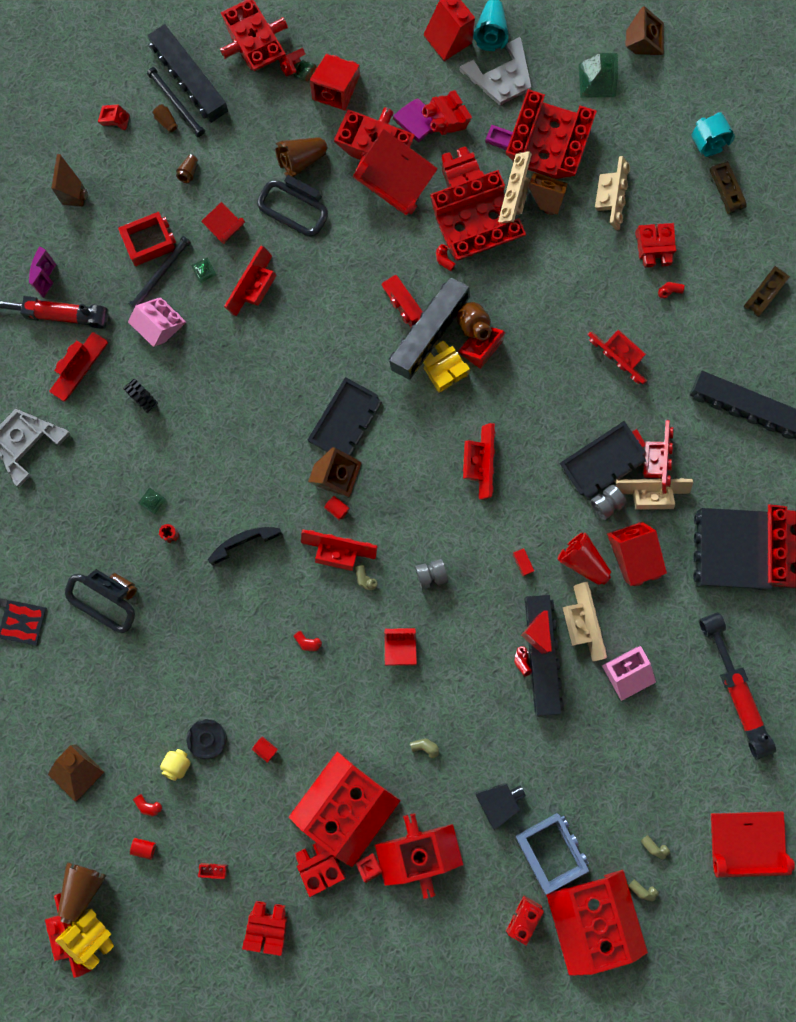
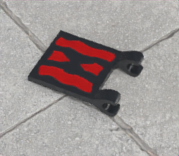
[0,598,46,646]

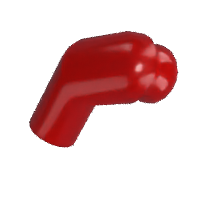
[658,282,684,298]

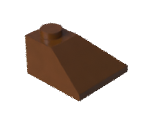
[625,6,664,55]
[51,154,88,207]
[528,173,568,215]
[308,448,362,497]
[48,744,104,802]

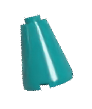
[473,0,509,51]

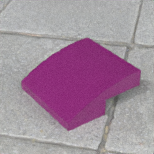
[393,98,433,143]
[29,246,57,298]

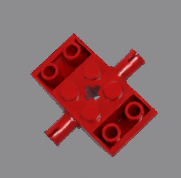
[220,0,288,71]
[334,108,415,171]
[375,813,463,899]

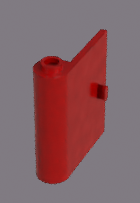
[352,129,438,216]
[711,811,795,878]

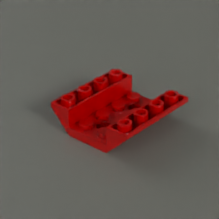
[506,89,597,179]
[430,170,526,261]
[768,504,796,588]
[289,751,401,867]
[546,870,648,975]

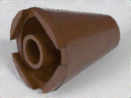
[275,137,328,177]
[58,862,106,925]

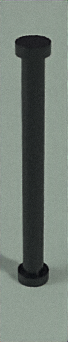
[147,67,205,137]
[128,236,191,309]

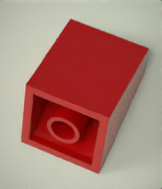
[424,0,475,61]
[310,54,360,111]
[607,522,667,586]

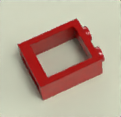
[118,211,176,266]

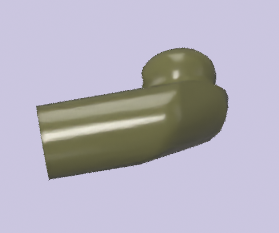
[355,565,378,590]
[410,738,439,758]
[641,835,670,860]
[628,879,659,902]

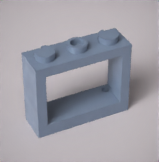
[515,813,589,895]

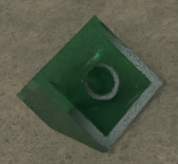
[578,53,618,98]

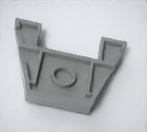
[459,37,531,105]
[0,409,71,487]

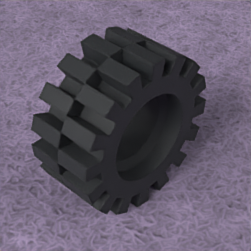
[123,378,158,413]

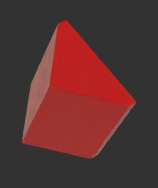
[458,327,505,369]
[521,611,552,654]

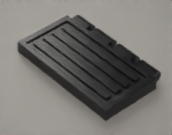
[307,377,382,456]
[560,421,647,499]

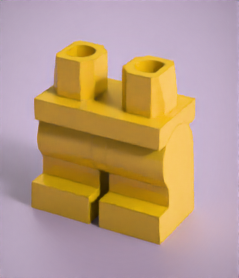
[423,341,470,393]
[55,908,114,970]

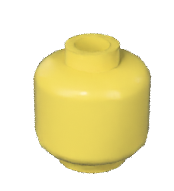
[160,749,190,781]

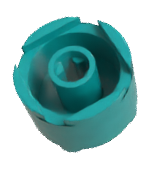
[691,112,735,157]

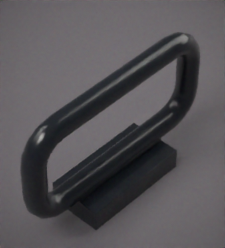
[257,175,328,236]
[65,569,135,633]

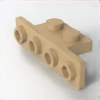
[498,152,531,224]
[595,156,630,230]
[615,478,693,509]
[563,582,607,661]

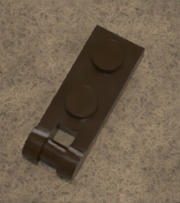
[710,161,747,214]
[743,266,790,317]

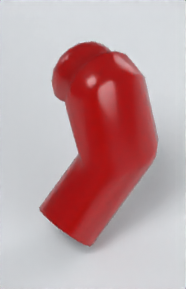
[436,244,456,271]
[293,631,322,651]
[514,646,532,677]
[133,794,162,816]

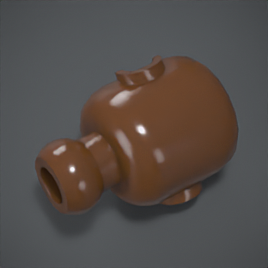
[457,302,491,341]

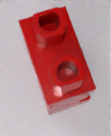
[421,90,472,135]
[441,146,484,188]
[635,223,676,268]
[295,843,346,897]
[506,895,544,946]
[242,901,288,956]

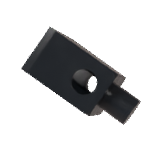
[475,783,526,830]

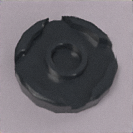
[186,719,227,759]

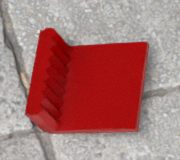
[201,202,245,244]
[384,628,416,666]

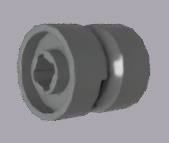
[590,485,627,520]
[415,559,448,590]

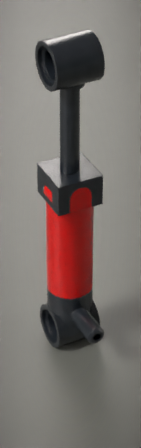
[0,296,109,329]
[699,612,776,760]

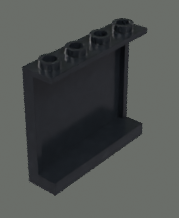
[693,508,772,591]

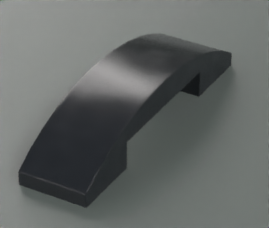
[208,527,283,565]

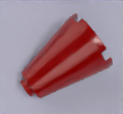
[557,532,611,585]

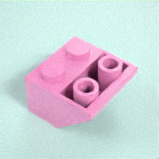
[128,297,186,347]
[602,646,656,701]

